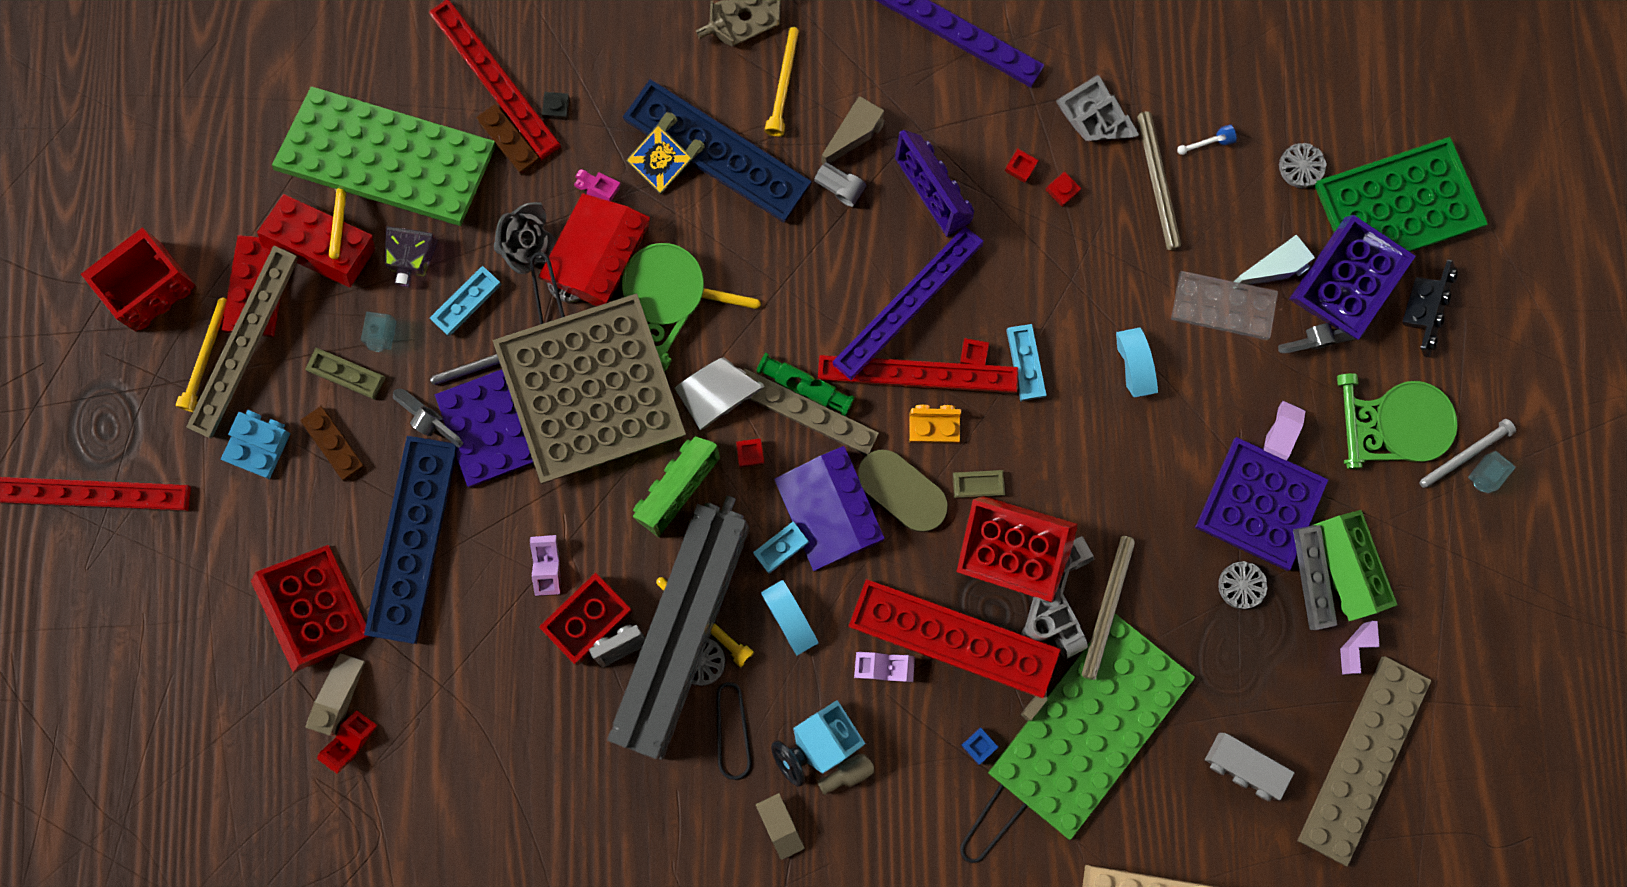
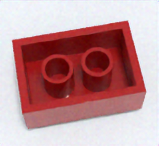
[539,572,634,666]

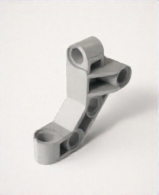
[1021,536,1094,659]

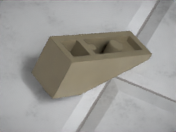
[821,96,885,164]
[305,653,365,736]

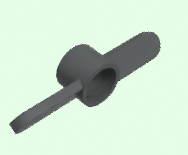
[1278,323,1365,353]
[393,389,464,448]

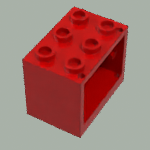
[81,227,196,332]

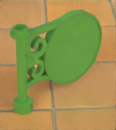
[622,243,704,371]
[1337,374,1457,470]

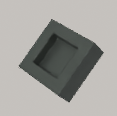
[542,92,570,120]

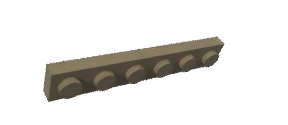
[744,369,879,456]

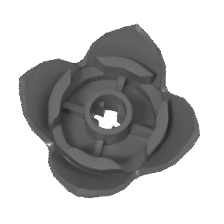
[494,202,557,274]

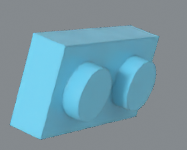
[753,522,809,573]

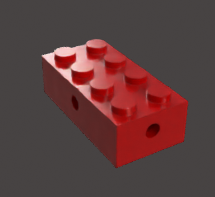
[257,194,375,288]

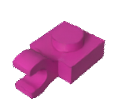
[574,169,620,201]

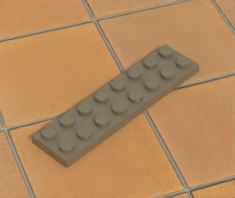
[1297,657,1431,866]

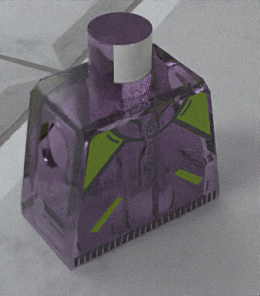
[385,226,438,287]

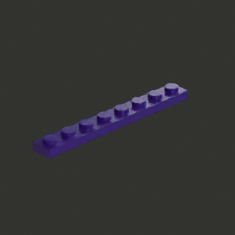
[876,0,1044,88]
[833,227,983,381]

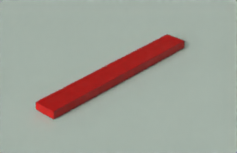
[429,0,561,161]
[818,355,1018,393]
[0,477,191,511]

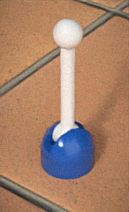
[1177,124,1237,155]

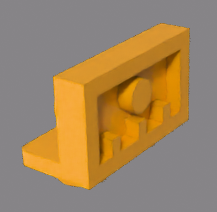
[909,405,961,443]

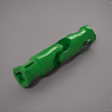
[756,353,855,416]

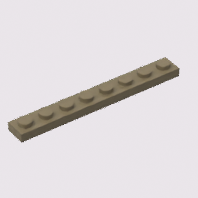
[186,246,299,438]

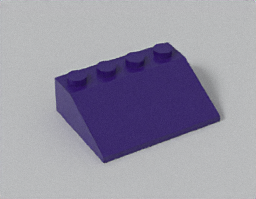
[895,130,974,237]
[1289,215,1416,340]
[774,446,885,572]

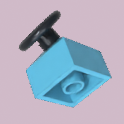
[771,700,865,787]

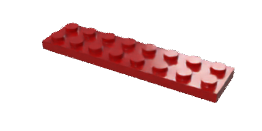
[848,579,1061,699]

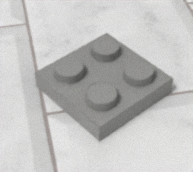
[589,625,646,668]

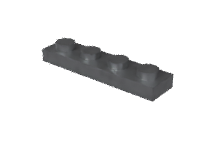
[1293,525,1337,630]

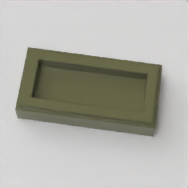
[953,470,1005,499]

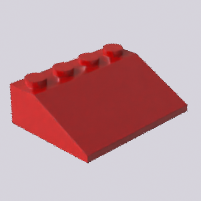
[538,193,650,306]
[956,496,1078,602]
[251,545,370,673]

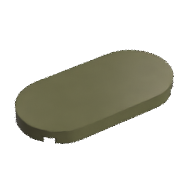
[858,450,947,532]

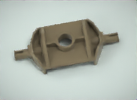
[696,0,783,46]

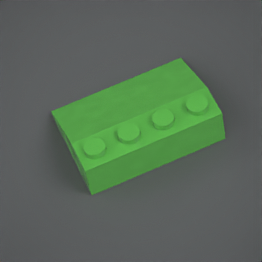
[633,436,720,538]

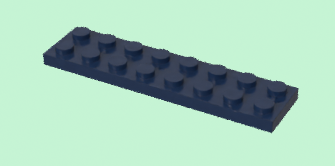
[623,79,811,223]
[364,436,457,644]

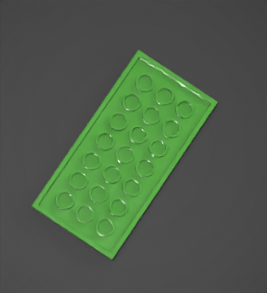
[272,86,496,226]
[988,614,1195,840]

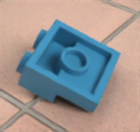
[220,410,291,479]

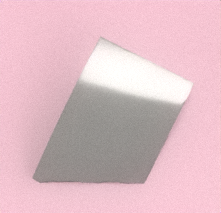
[1056,75,1139,141]
[675,357,765,430]

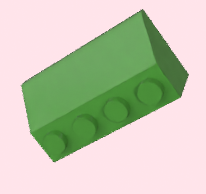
[1314,510,1397,621]

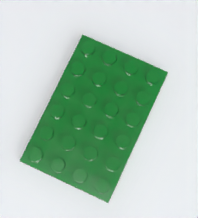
[1314,137,1488,252]

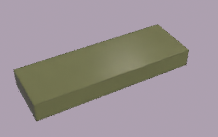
[305,348,385,400]

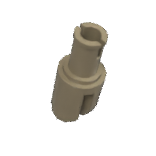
[817,754,874,796]

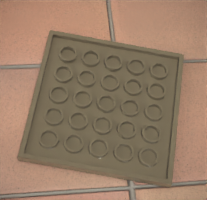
[493,294,686,484]

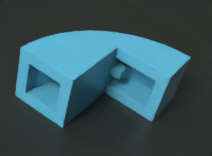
[1116,328,1158,398]
[761,580,819,656]

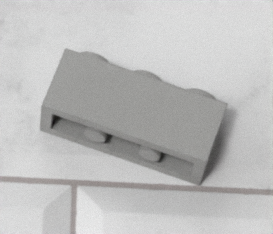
[1205,733,1294,802]

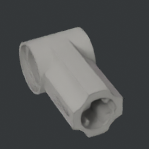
[814,162,866,207]

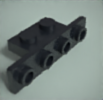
[1402,259,1458,357]

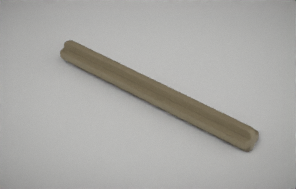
[1137,111,1181,250]
[1082,536,1135,680]

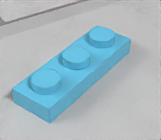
[430,266,502,337]
[1006,324,1046,401]

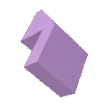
[1264,401,1306,461]
[530,535,561,596]
[1340,621,1379,674]
[854,652,915,682]

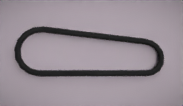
[530,252,565,325]
[716,682,751,780]
[960,784,1027,863]

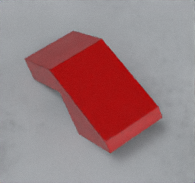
[317,710,377,774]

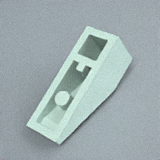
[1233,235,1315,287]

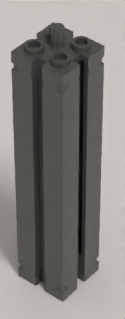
[607,496,750,760]

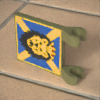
[626,112,705,194]

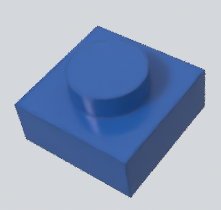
[961,728,998,765]

